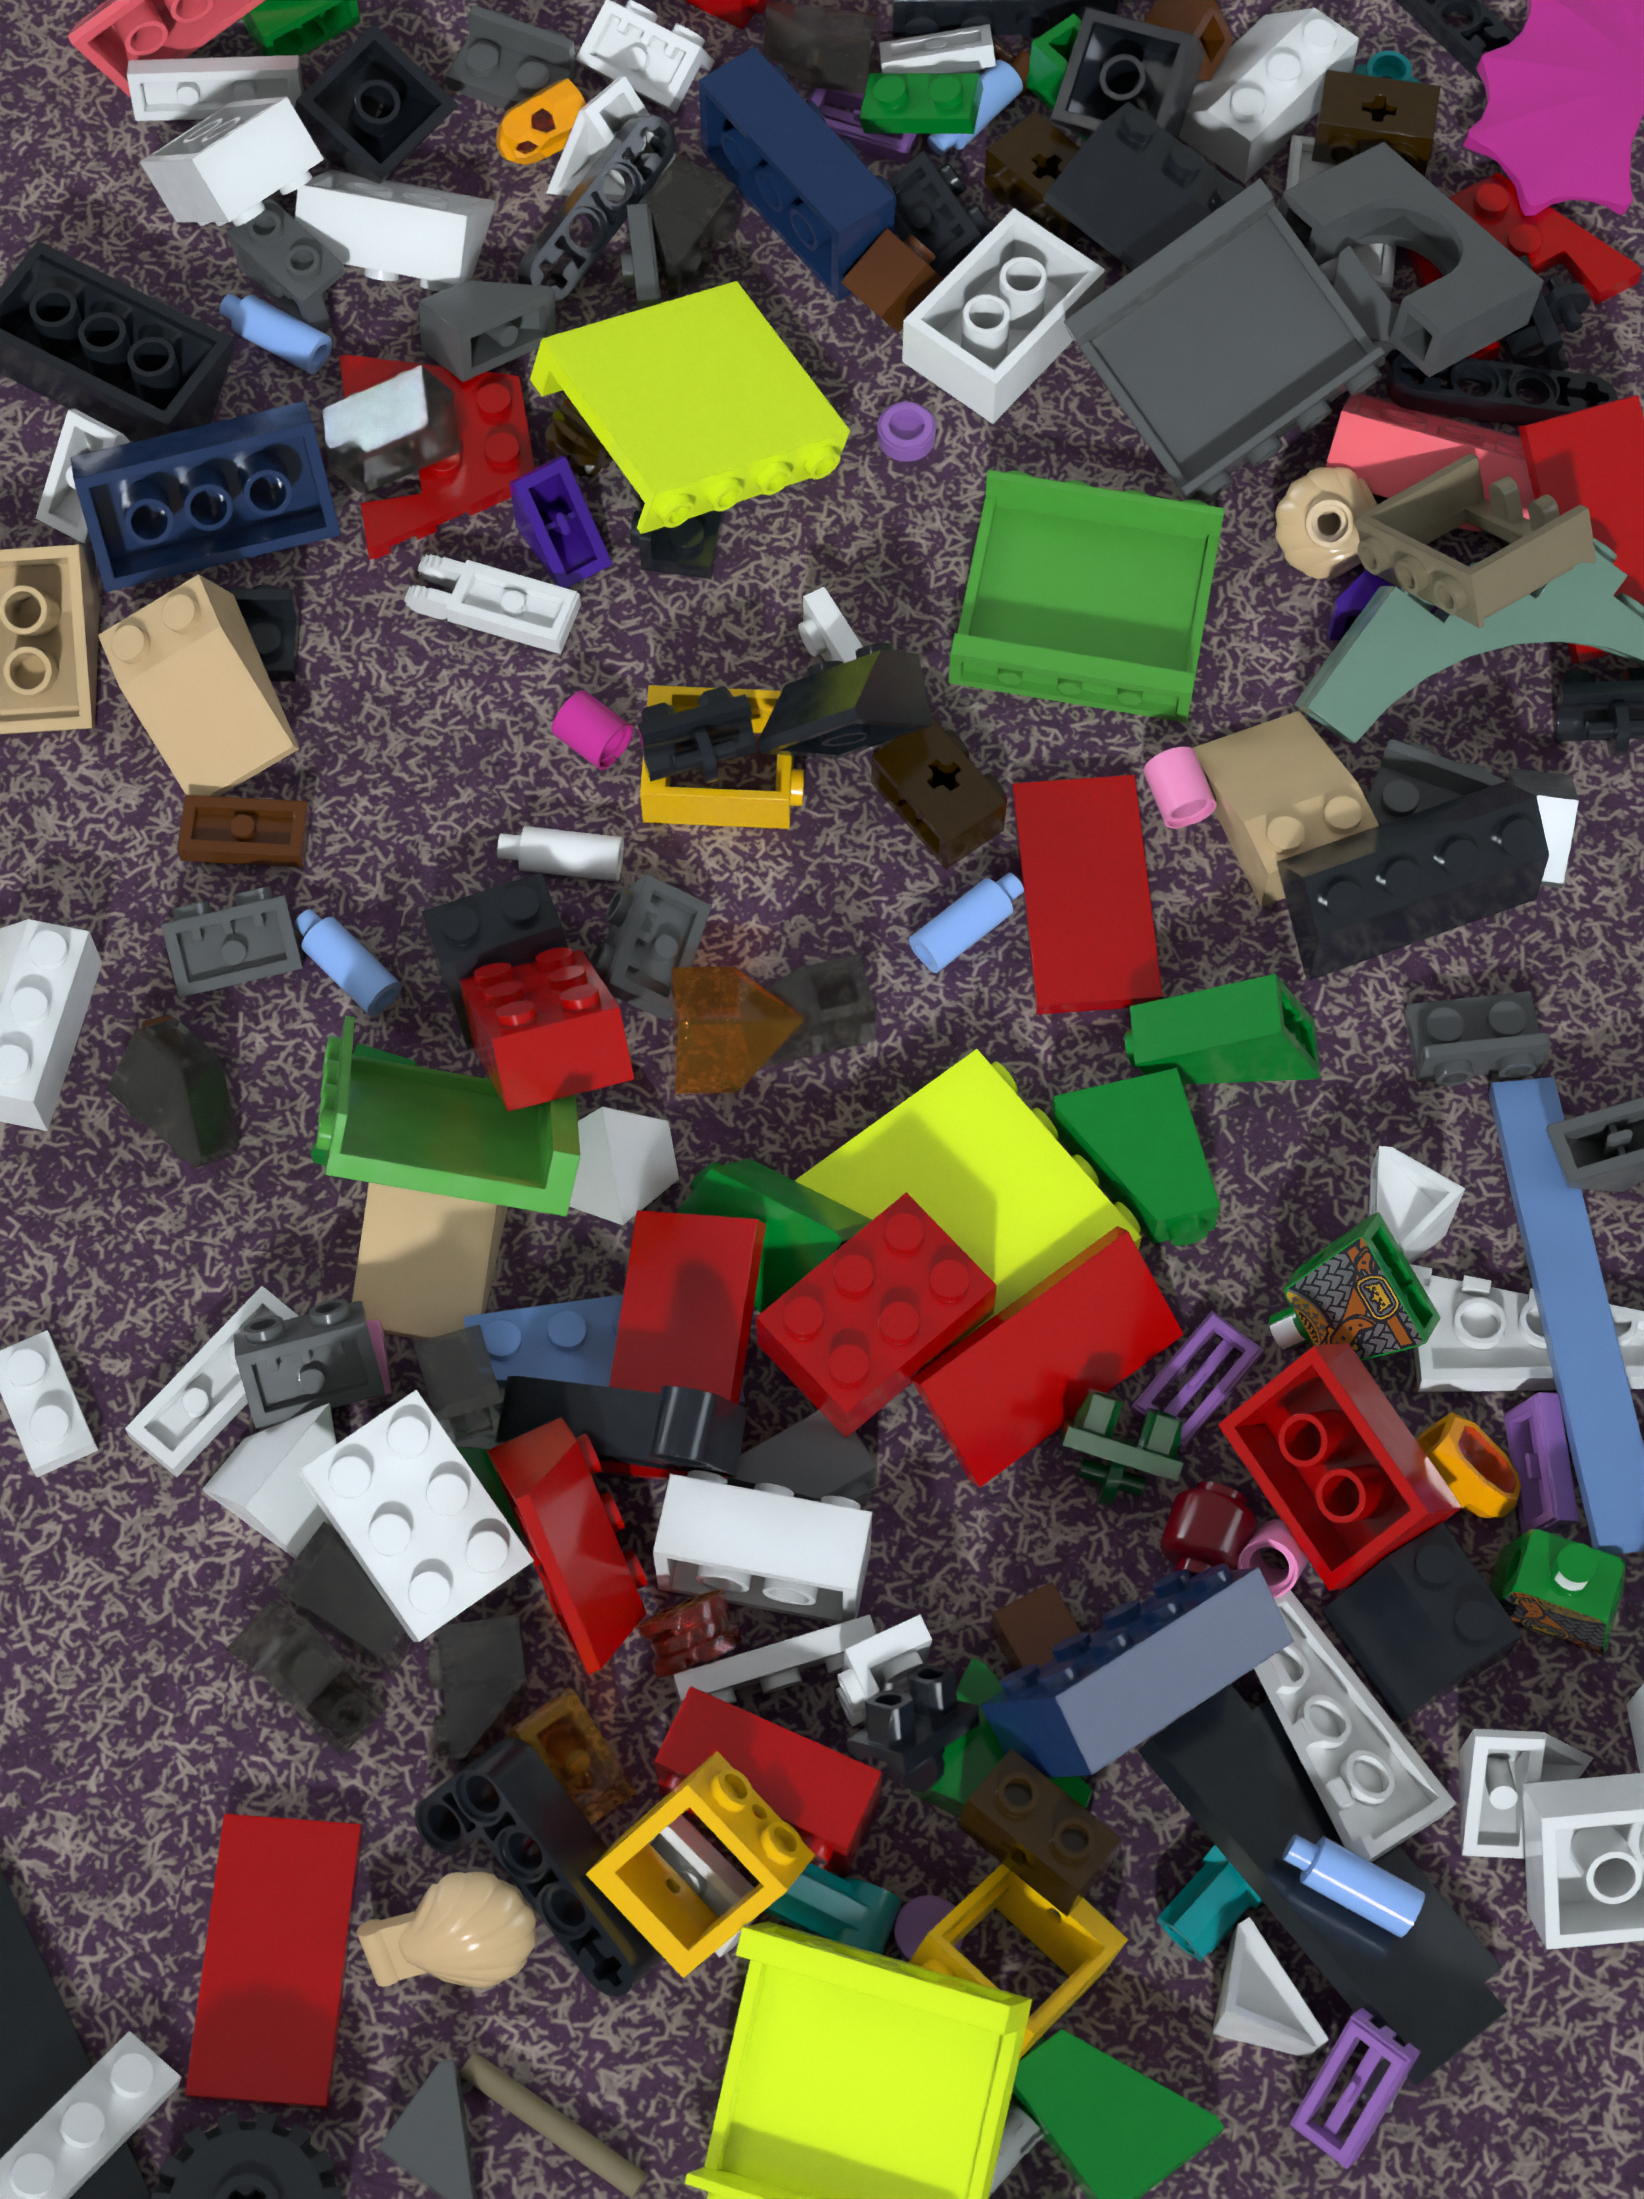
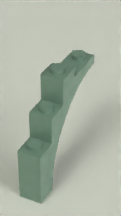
[1294,538,1644,744]

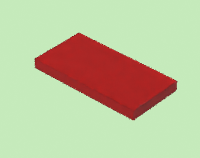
[1518,395,1644,663]
[1011,775,1163,1015]
[599,1210,766,1480]
[910,1226,1184,1487]
[185,1814,364,2110]

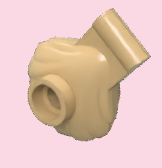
[1275,467,1378,579]
[357,1871,537,1988]

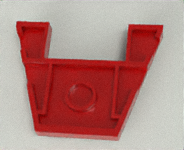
[1406,172,1642,361]
[338,355,535,559]

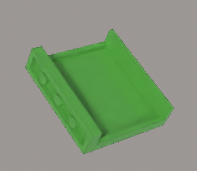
[949,470,1225,723]
[315,1015,580,1217]

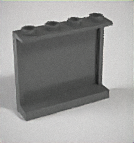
[1063,178,1385,502]

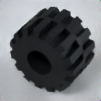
[151,2112,342,2199]

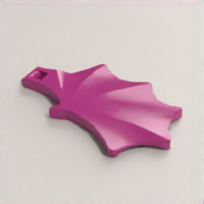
[1463,0,1644,216]

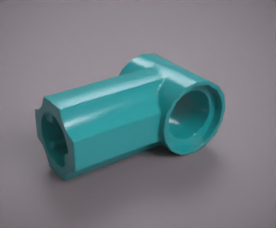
[1156,1845,1263,1962]
[763,1863,902,1955]

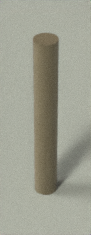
[459,2052,649,2199]

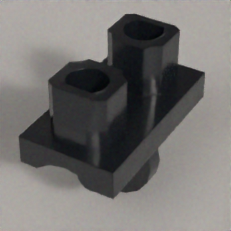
[1504,255,1591,371]
[1553,667,1644,756]
[637,686,758,784]
[847,1665,980,1792]

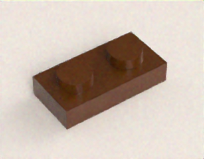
[177,795,311,867]

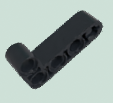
[495,1376,748,1478]
[414,1737,665,1997]

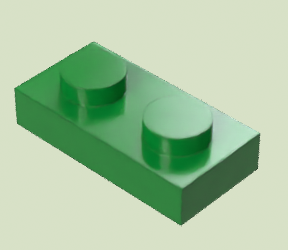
[859,73,983,134]

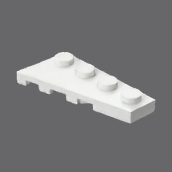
[1410,1264,1644,1392]
[1254,1590,1457,1862]

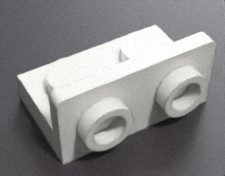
[575,0,715,114]
[836,1615,932,1727]

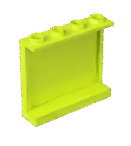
[530,281,850,534]
[795,1049,1141,1341]
[685,1922,1032,2199]

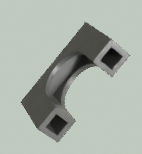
[1278,142,1544,377]

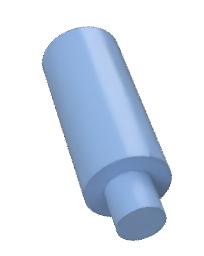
[927,60,1023,155]
[219,294,332,374]
[909,872,1024,973]
[294,909,402,1016]
[1282,1834,1425,1938]

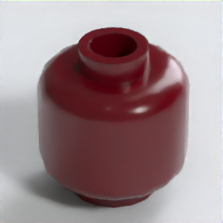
[1160,1481,1257,1576]

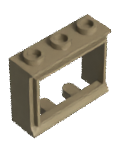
[1355,454,1596,629]

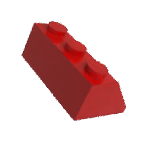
[487,1417,648,1675]

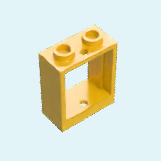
[640,685,804,829]
[586,1751,815,1978]
[908,1864,1129,2059]

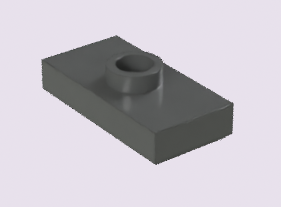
[620,203,661,310]

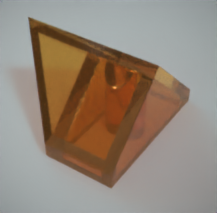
[670,966,806,1095]
[504,1687,636,1825]

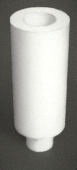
[497,826,624,882]

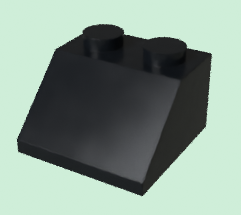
[1051,7,1205,140]
[294,24,458,184]
[758,643,932,759]
[421,872,568,1050]
[1321,1522,1522,1725]

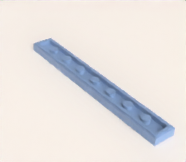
[1488,1077,1644,1554]

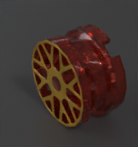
[636,1589,745,1678]

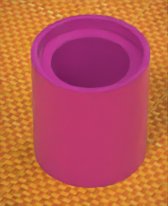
[551,690,634,770]

